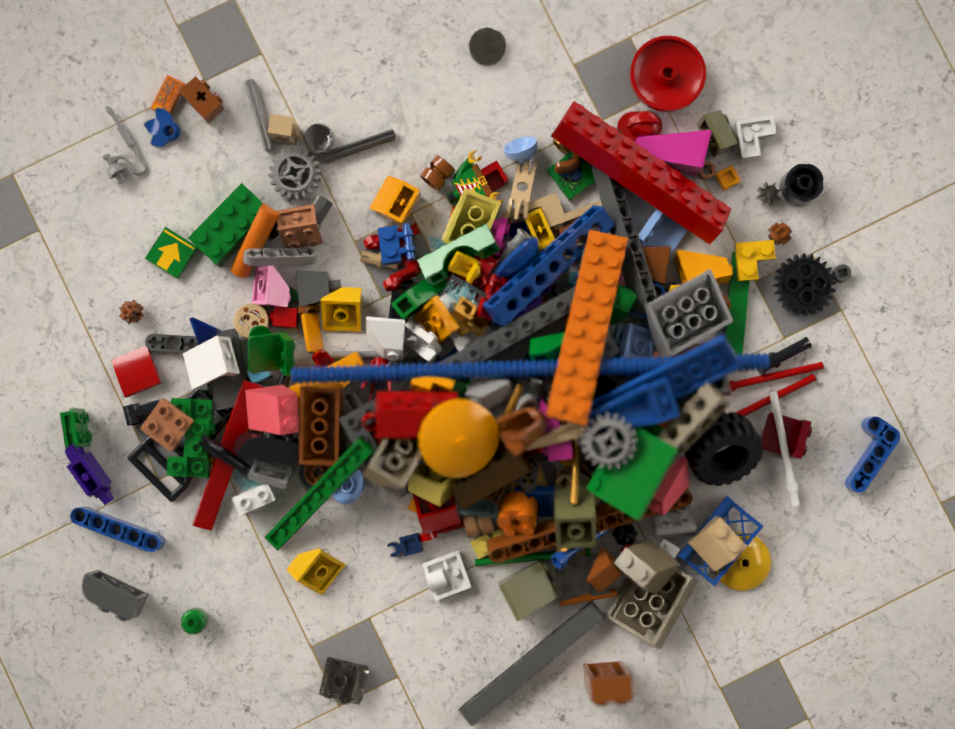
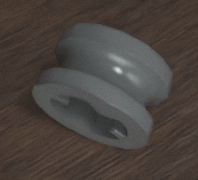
[832,264,852,282]

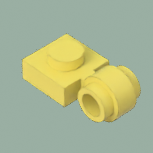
[470,528,504,559]

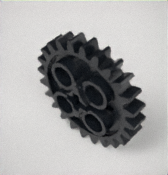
[773,253,837,316]

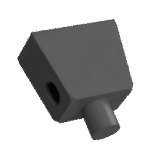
[296,270,342,307]

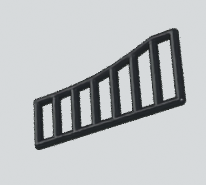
[127,376,252,502]

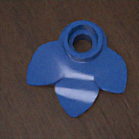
[144,108,181,147]

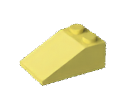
[442,188,501,244]

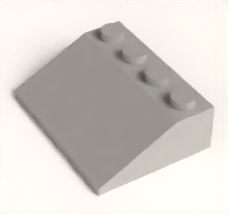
[645,269,733,357]

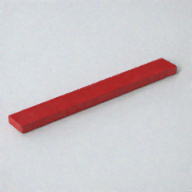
[192,379,263,531]

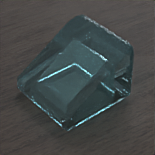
[233,462,257,491]

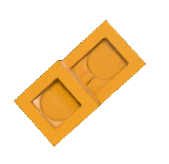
[410,377,454,392]

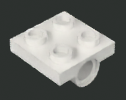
[422,550,472,601]

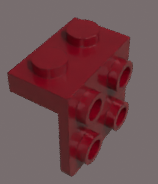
[761,412,812,459]

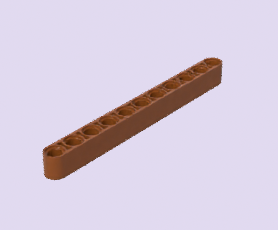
[486,488,693,563]

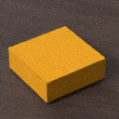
[714,165,741,191]

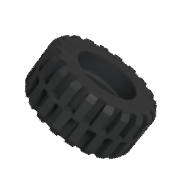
[684,412,763,486]

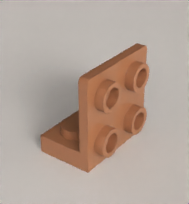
[277,204,323,248]
[140,398,194,452]

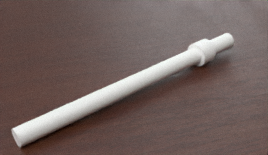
[769,391,800,506]

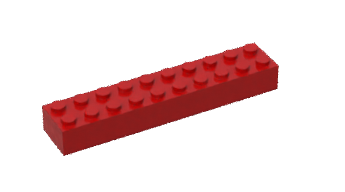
[551,101,731,245]

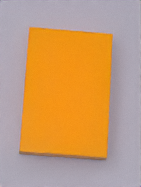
[413,295,459,345]

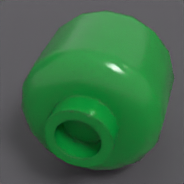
[180,608,208,635]

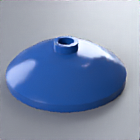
[495,236,539,280]

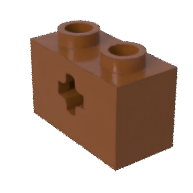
[179,76,225,123]

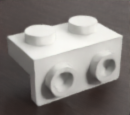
[405,320,443,363]

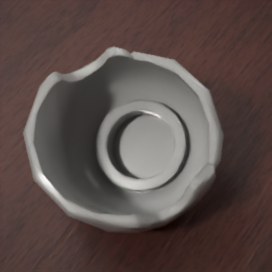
[304,122,335,154]

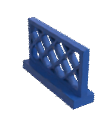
[678,496,764,586]

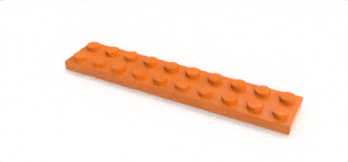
[546,230,628,426]

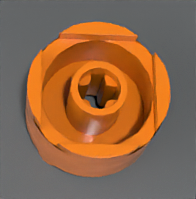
[497,492,539,537]

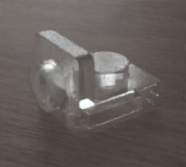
[290,335,310,364]

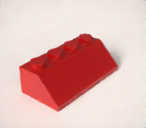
[375,391,458,439]

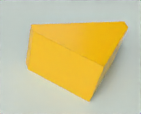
[525,208,555,251]

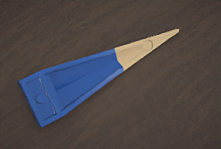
[525,377,680,451]

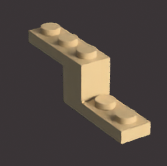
[502,193,603,232]

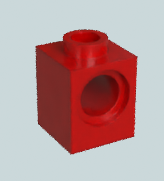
[270,306,300,329]

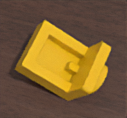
[448,251,480,284]

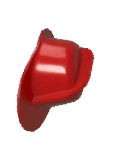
[617,111,663,141]
[474,255,501,295]

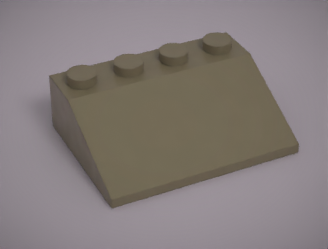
[606,569,698,649]

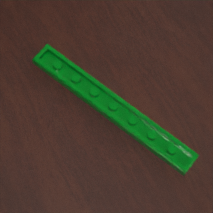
[264,436,375,551]

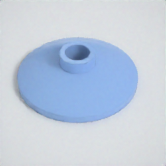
[333,469,365,504]

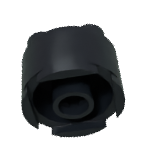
[779,164,824,206]

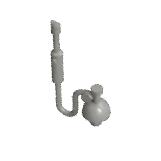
[102,105,147,184]

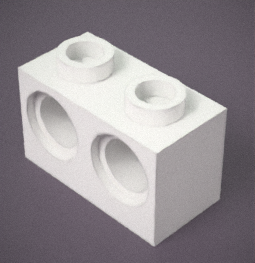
[232,484,279,516]

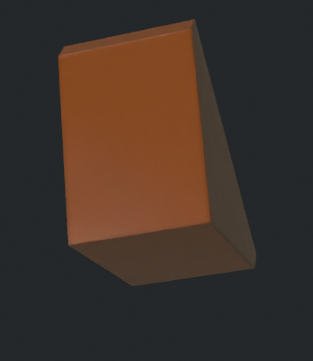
[586,548,622,592]

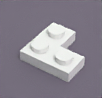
[734,115,776,160]

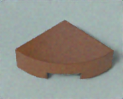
[298,305,320,315]

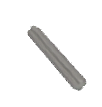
[244,79,274,152]

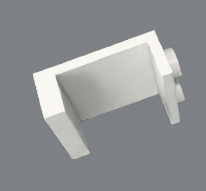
[183,336,240,390]

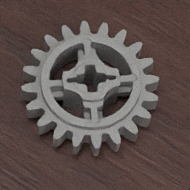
[268,147,322,200]
[580,412,637,469]

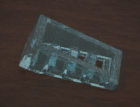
[443,275,487,311]

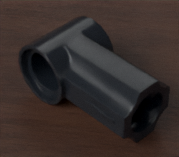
[123,400,160,426]

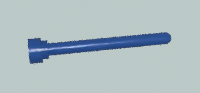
[551,528,614,569]

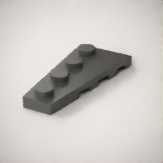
[212,328,247,411]

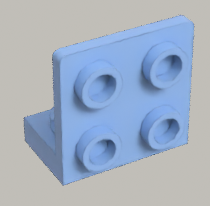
[638,209,687,255]

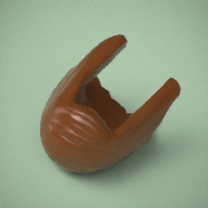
[496,407,547,456]

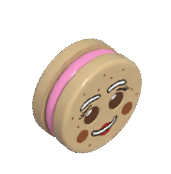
[233,303,271,339]

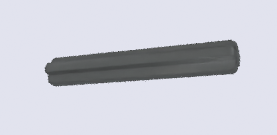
[323,129,396,163]

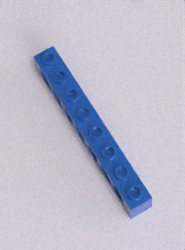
[483,205,614,326]

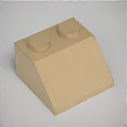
[687,516,747,572]

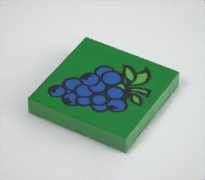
[546,151,595,201]

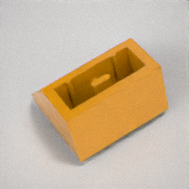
[369,176,421,227]

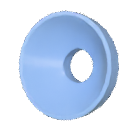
[503,136,538,163]

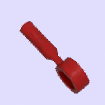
[362,412,383,445]
[419,520,465,542]

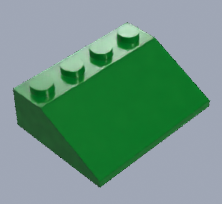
[586,426,679,521]

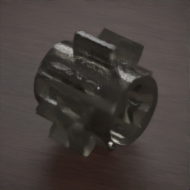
[756,182,781,206]

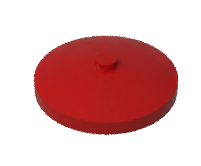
[629,35,706,112]

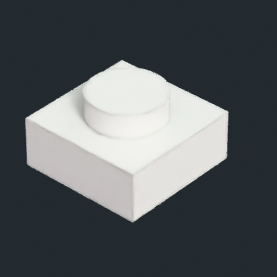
[660,539,681,559]

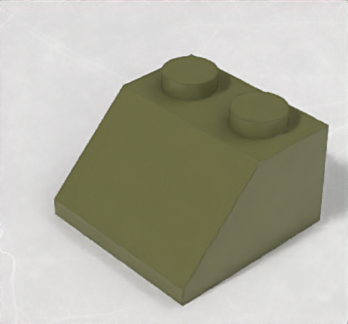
[697,110,738,158]

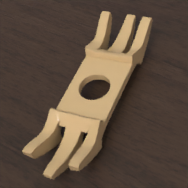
[506,159,539,220]

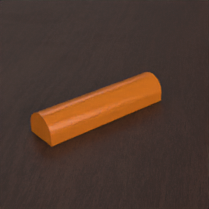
[230,204,280,278]

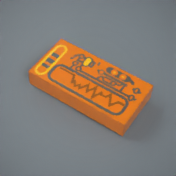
[151,75,186,114]

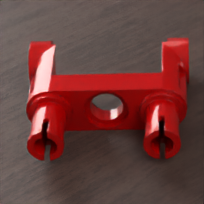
[363,223,422,292]

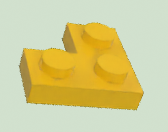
[734,240,776,282]

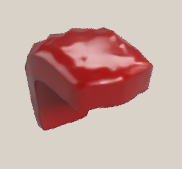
[311,349,335,368]

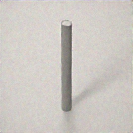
[332,351,409,359]

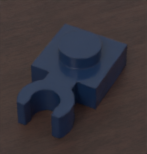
[387,532,424,557]

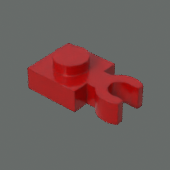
[483,274,510,292]
[476,284,501,320]

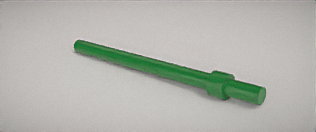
[475,548,591,567]

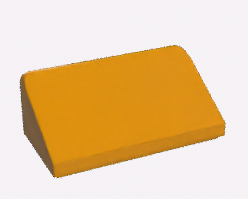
[301,314,323,353]

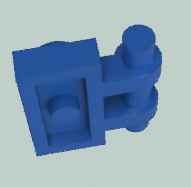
[378,223,416,266]

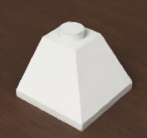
[366,316,405,361]

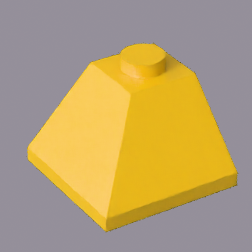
[321,287,362,332]
[286,548,346,595]

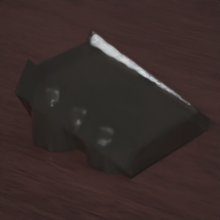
[319,657,369,705]

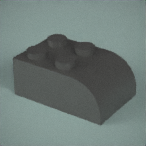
[82,570,149,621]

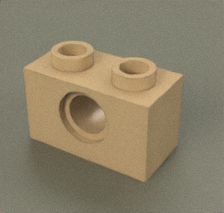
[267,114,301,145]

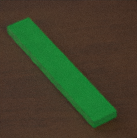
[724,251,749,356]

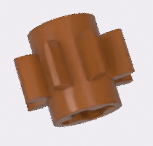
[768,222,792,246]
[119,299,144,324]

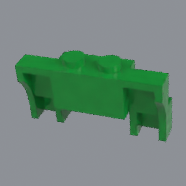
[167,398,216,478]

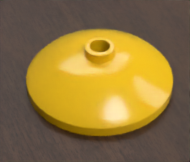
[715,532,771,591]

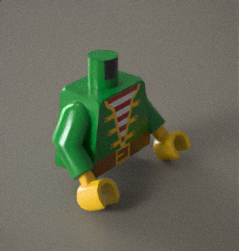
[446,150,503,205]

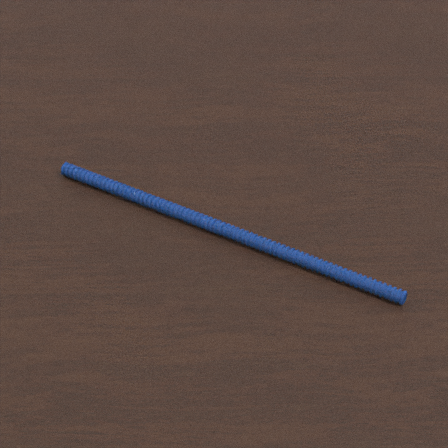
[291,353,769,385]

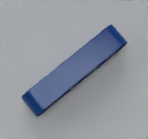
[70,506,165,552]

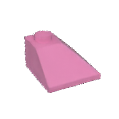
[251,266,291,307]

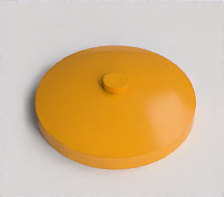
[418,399,499,478]

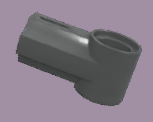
[313,195,333,230]

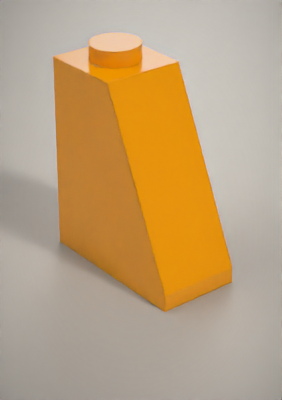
[673,250,733,285]

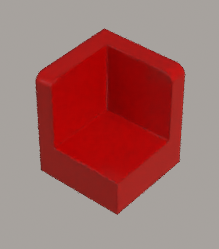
[481,160,508,192]

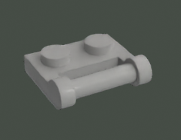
[248,460,295,489]

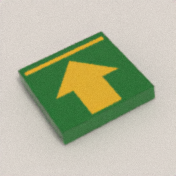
[145,227,198,279]

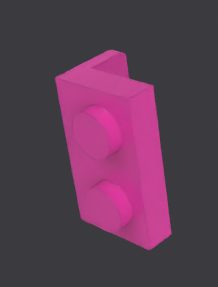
[490,217,510,259]

